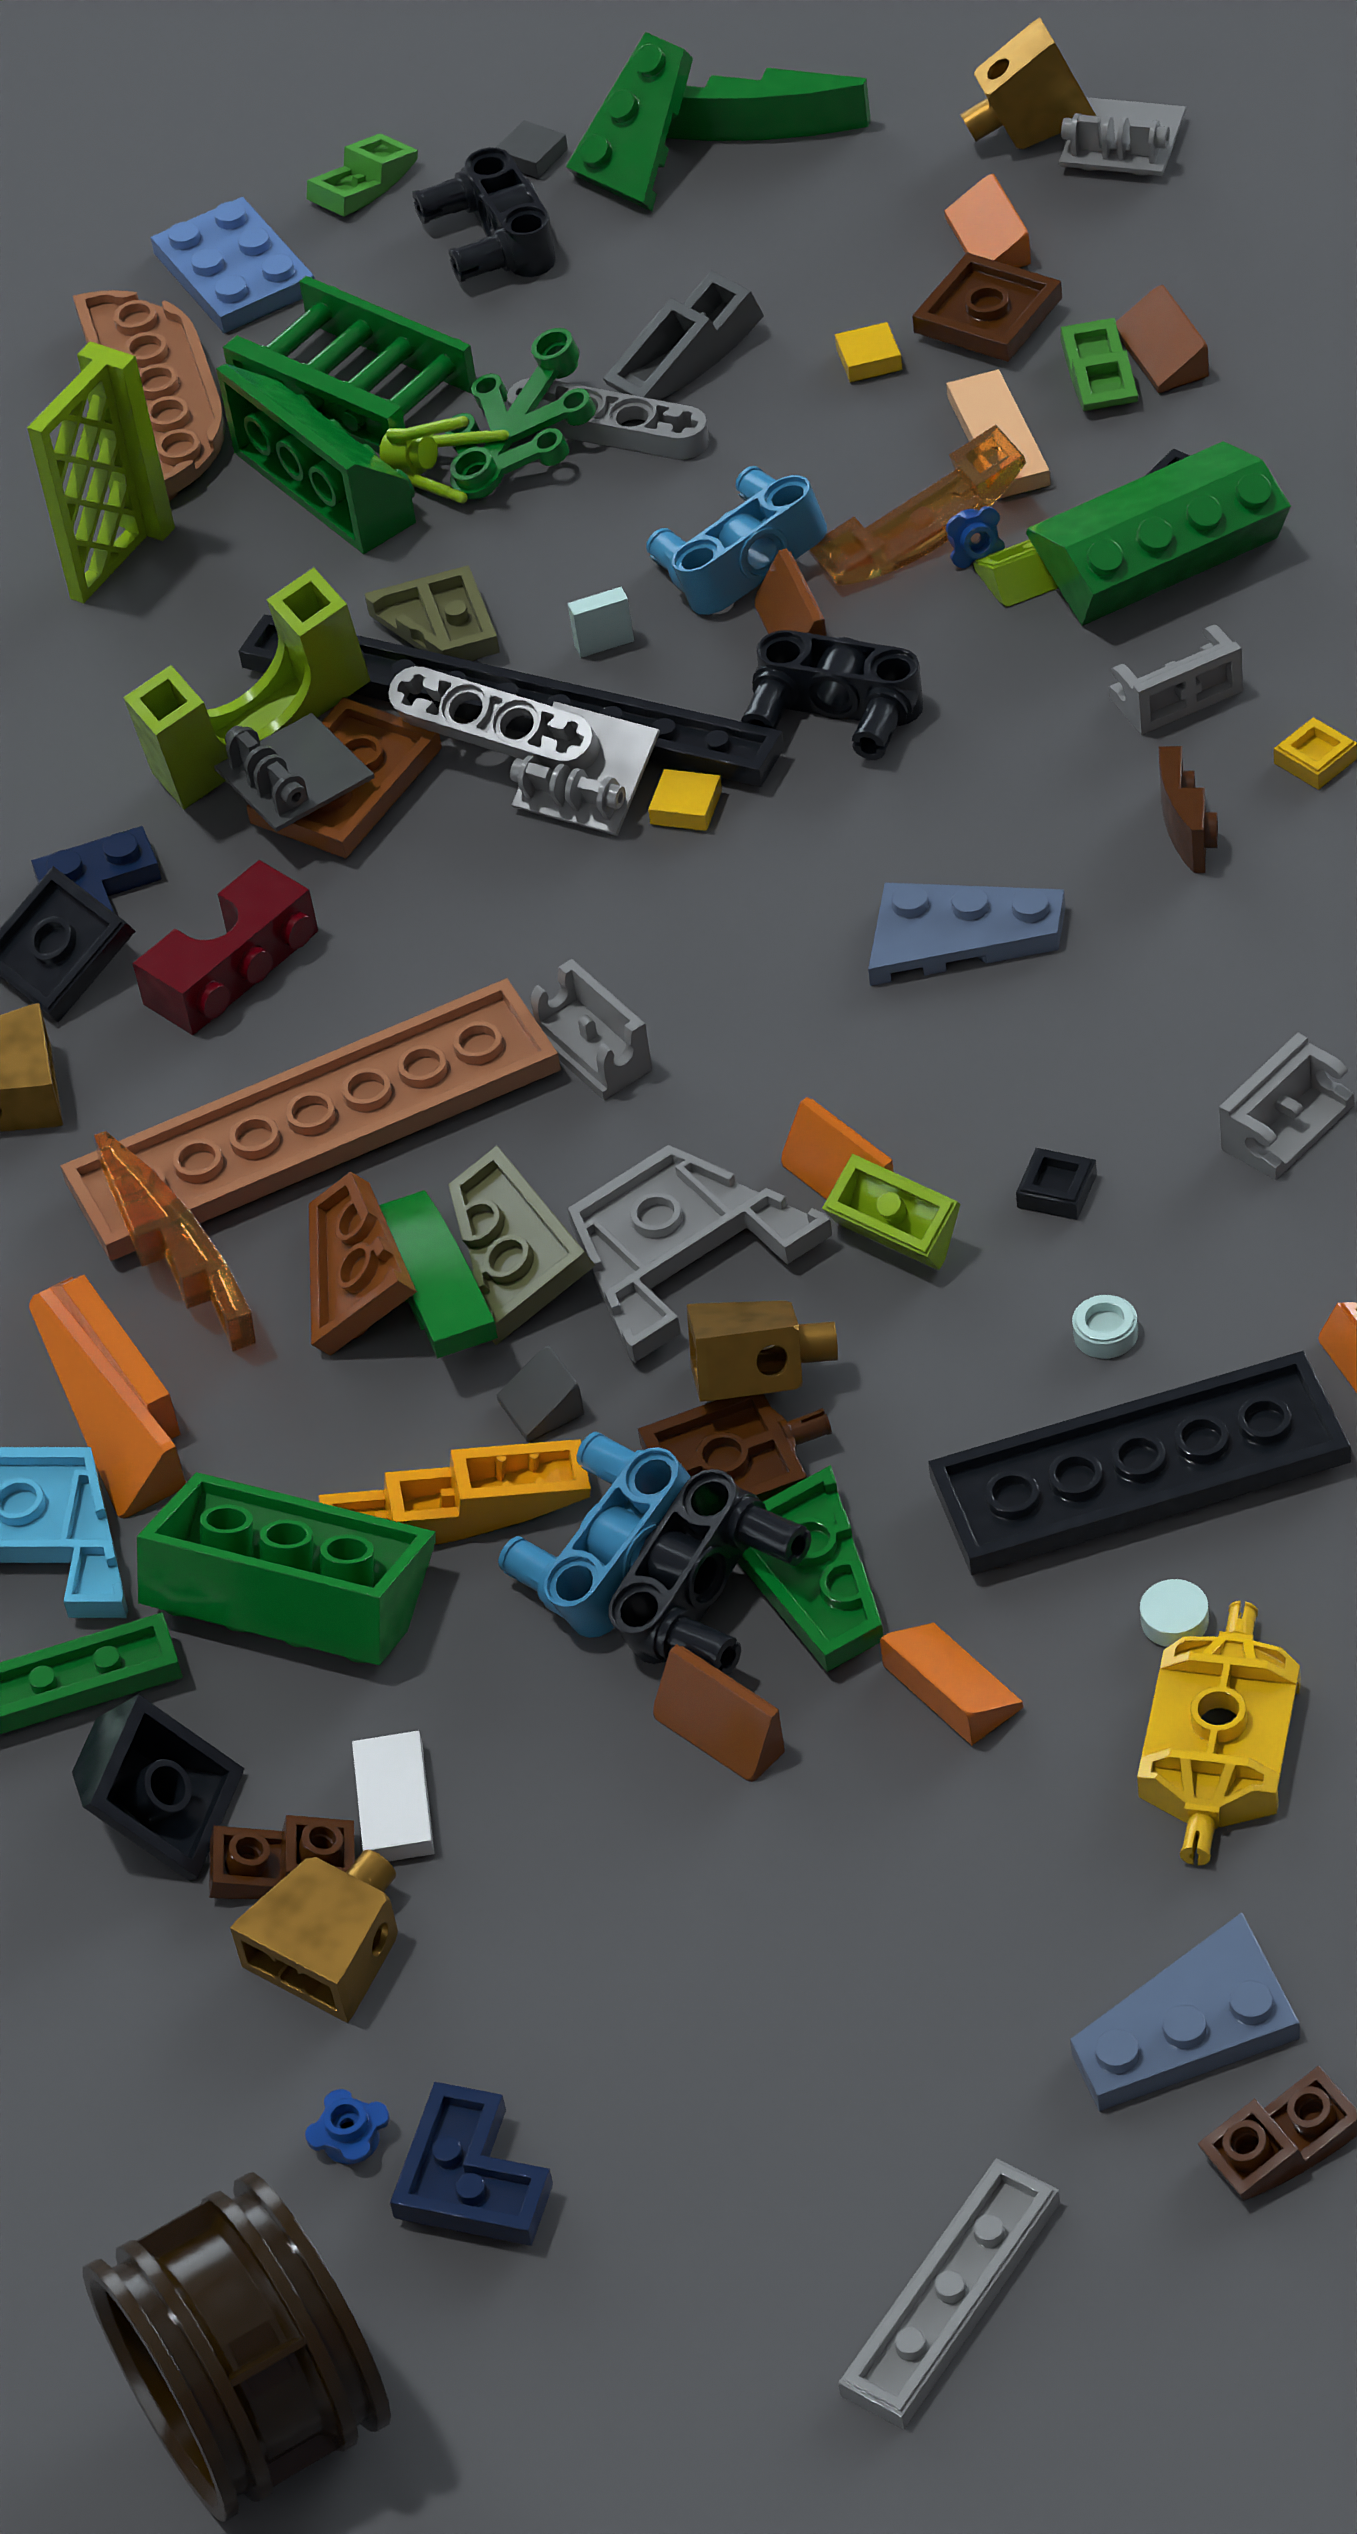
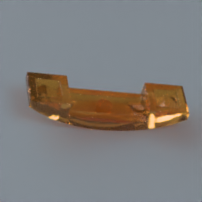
[809,424,1027,586]

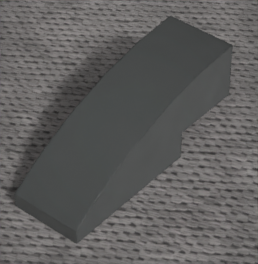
[603,270,764,400]

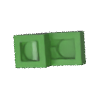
[306,133,418,217]
[1060,318,1138,411]

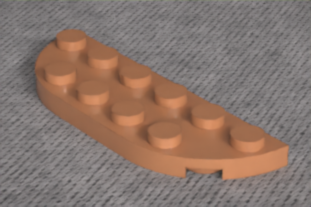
[73,290,225,501]

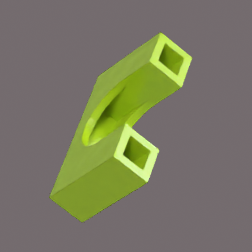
[123,567,370,809]

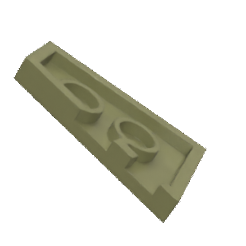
[448,1145,596,1345]

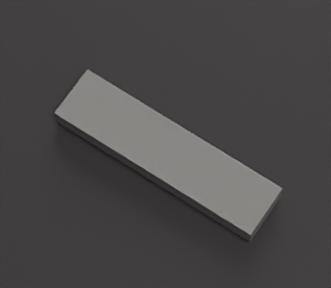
[838,2158,1060,2429]

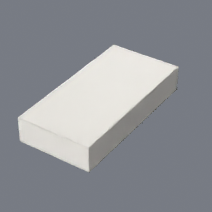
[352,1730,435,1861]

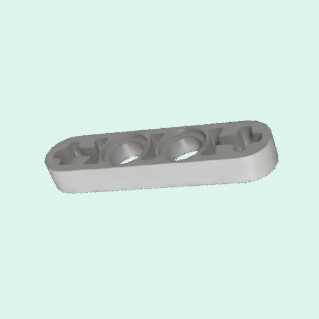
[507,378,709,459]
[388,666,600,770]

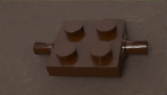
[638,1394,832,1515]

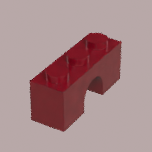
[133,860,319,1035]

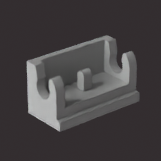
[1109,625,1243,735]
[531,959,653,1100]
[1219,1033,1354,1180]

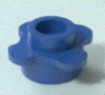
[946,506,1005,568]
[305,2089,390,2164]

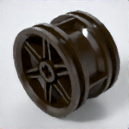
[83,2172,391,2522]

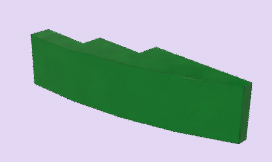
[666,68,871,141]
[379,1190,498,1359]

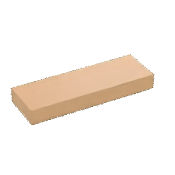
[946,369,1051,499]

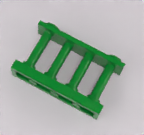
[223,276,476,454]

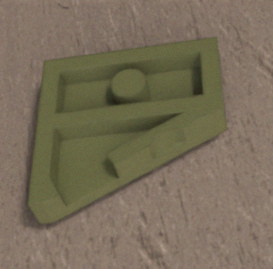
[364,565,500,661]

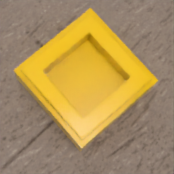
[835,322,902,382]
[1273,717,1357,790]
[648,769,722,831]

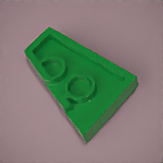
[565,32,693,211]
[738,1465,884,1672]

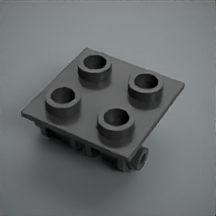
[214,713,375,832]

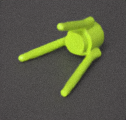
[379,416,509,503]

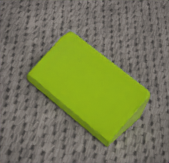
[973,540,1058,607]
[822,1153,961,1270]

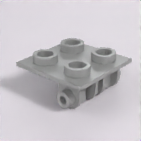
[1059,97,1186,176]
[510,701,660,836]

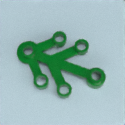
[445,328,596,499]

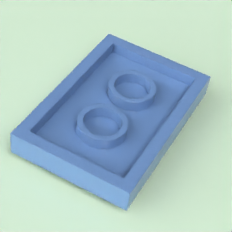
[150,197,315,334]

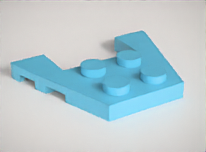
[0,1447,128,1618]

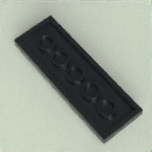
[928,1350,1351,1575]

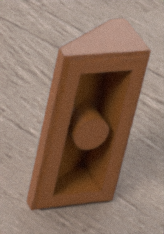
[1116,284,1209,393]
[754,548,826,636]
[653,1644,785,1782]

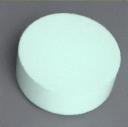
[1072,1295,1138,1359]
[1140,1579,1209,1647]

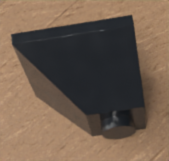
[72,1694,245,1881]

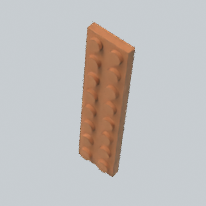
[60,978,561,1262]

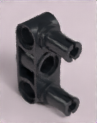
[412,147,556,283]
[741,630,923,760]
[609,1469,812,1676]

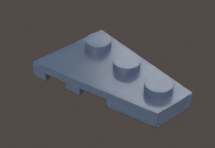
[868,883,1066,986]
[1070,1912,1300,2111]

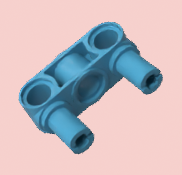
[646,466,827,614]
[498,1432,691,1638]

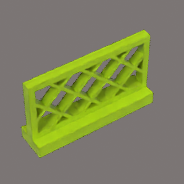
[27,341,175,604]

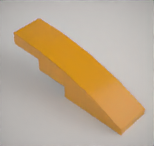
[318,1439,591,1545]

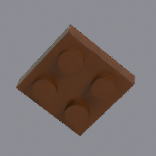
[912,252,1062,362]

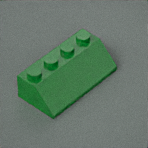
[216,364,416,555]
[1026,441,1291,626]
[137,1472,436,1666]

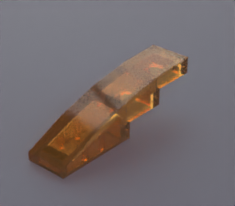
[94,1131,256,1352]

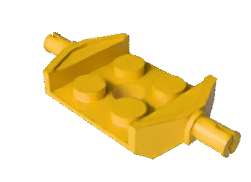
[1137,1601,1301,1865]

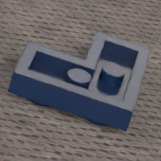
[31,825,162,912]
[390,2082,553,2246]

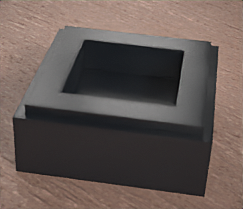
[1016,1148,1097,1220]

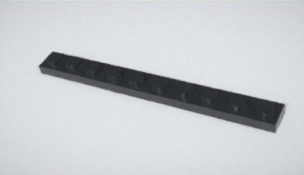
[239,614,784,787]

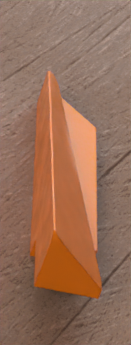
[29,1275,186,1518]

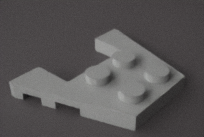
[568,1145,832,1363]

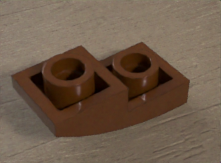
[1159,746,1218,873]
[209,1815,355,1899]
[1197,2065,1357,2200]

